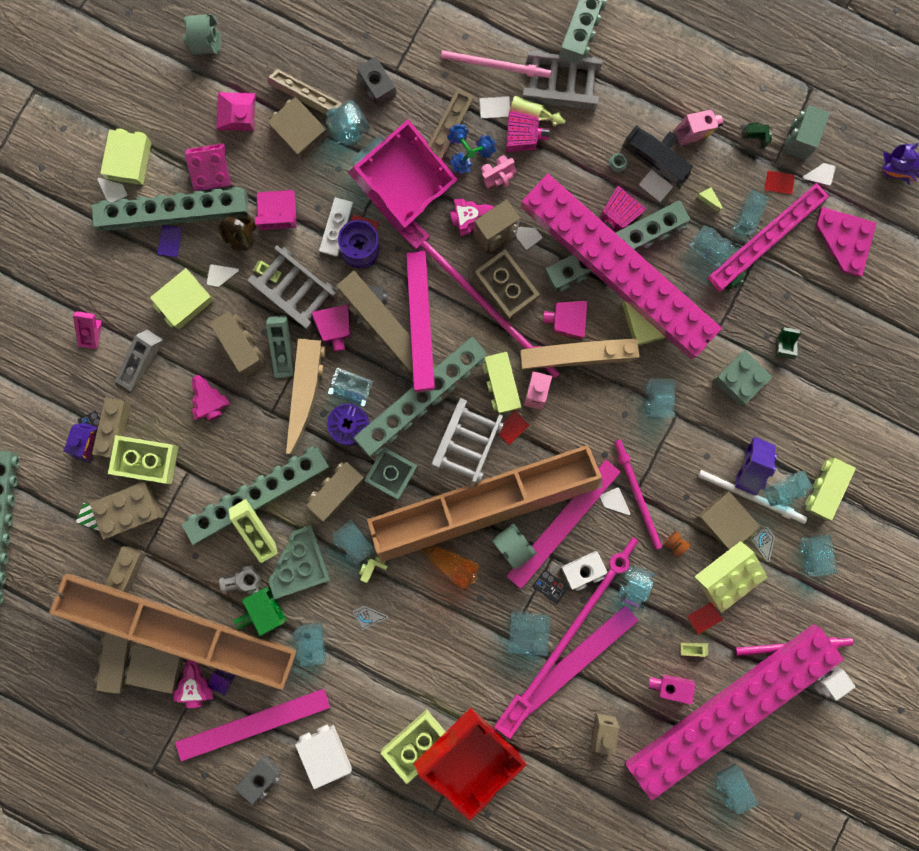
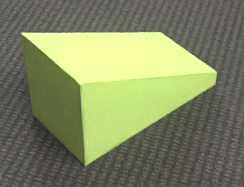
[697,188,723,212]
[253,261,281,283]
[681,643,708,657]

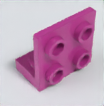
[185,143,231,191]
[255,190,297,230]

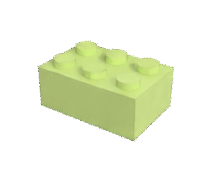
[108,435,179,484]
[694,541,768,613]
[381,709,446,784]

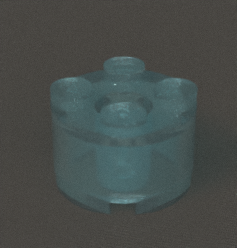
[326,100,370,146]
[617,565,656,610]

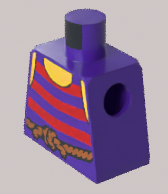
[64,423,98,463]

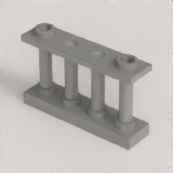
[522,50,603,111]
[247,245,337,331]
[430,398,504,488]

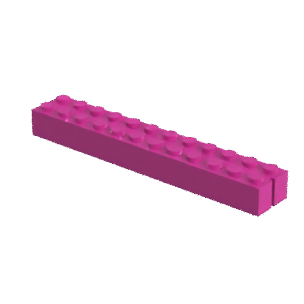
[520,173,722,360]
[625,624,844,801]

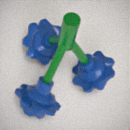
[447,124,496,175]

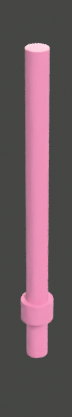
[441,51,551,78]

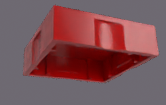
[413,708,527,821]

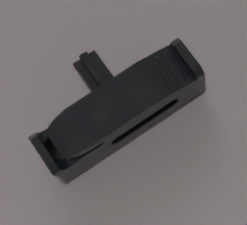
[622,125,693,189]

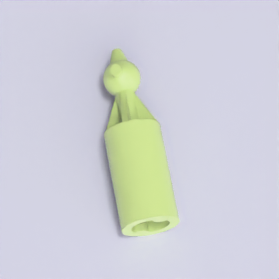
[510,96,566,126]

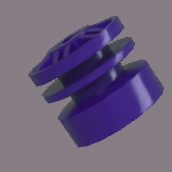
[338,220,380,269]
[327,404,370,446]

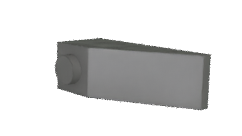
[115,329,163,392]

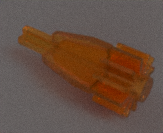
[418,546,480,590]

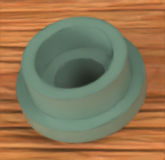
[609,153,628,172]

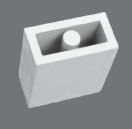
[295,724,352,789]

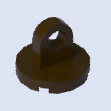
[219,217,257,253]

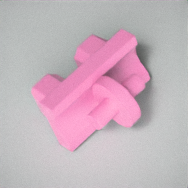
[481,155,517,189]

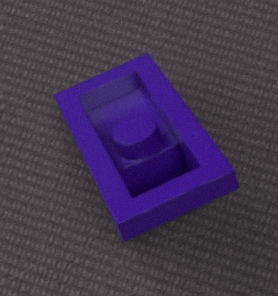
[208,669,236,696]

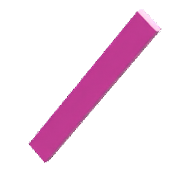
[707,183,829,292]
[407,251,435,393]
[506,460,620,589]
[520,605,639,719]
[175,688,330,761]

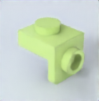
[359,556,388,583]

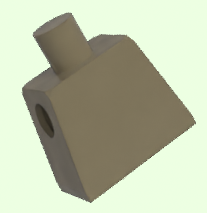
[590,713,619,755]

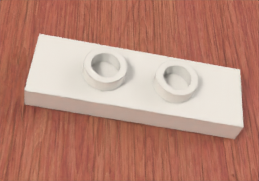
[319,197,353,257]

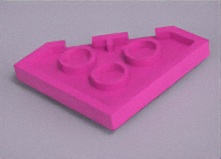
[815,207,877,277]

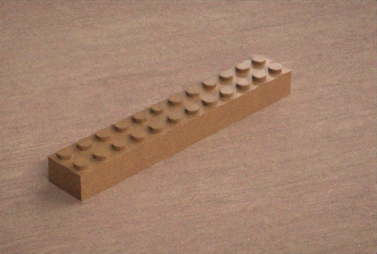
[367,445,602,562]
[49,574,296,690]

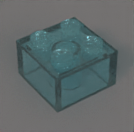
[507,611,551,656]

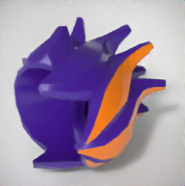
[881,143,919,185]

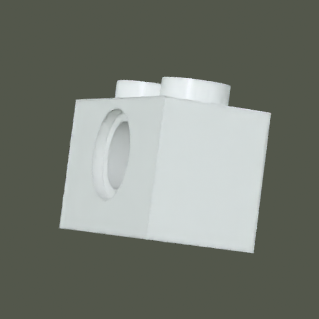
[561,551,607,591]
[813,667,855,701]

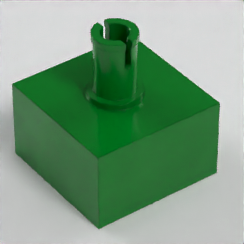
[234,586,287,635]

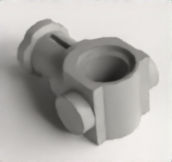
[219,565,261,595]

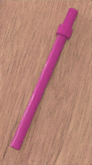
[614,439,662,550]
[735,637,854,656]

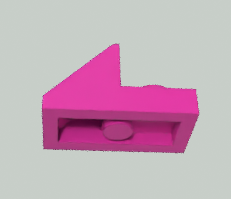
[73,311,102,349]

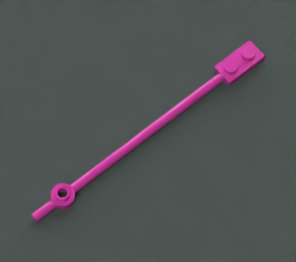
[390,220,560,379]
[494,537,639,739]

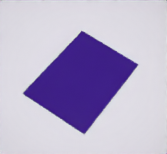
[157,225,182,257]

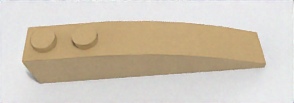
[520,338,639,369]
[286,339,326,455]

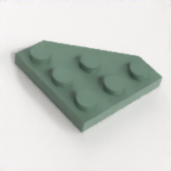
[268,525,330,600]

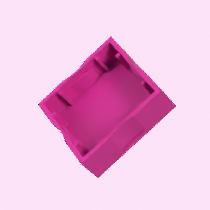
[348,119,458,232]

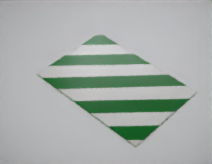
[76,503,99,531]

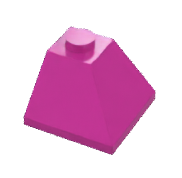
[216,92,256,131]

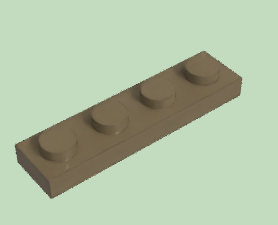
[267,69,342,118]
[428,88,474,160]

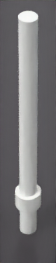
[698,470,807,524]

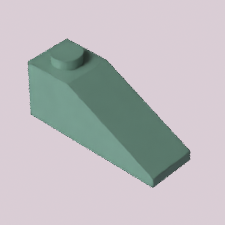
[266,315,294,378]

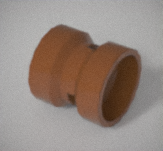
[663,531,690,558]

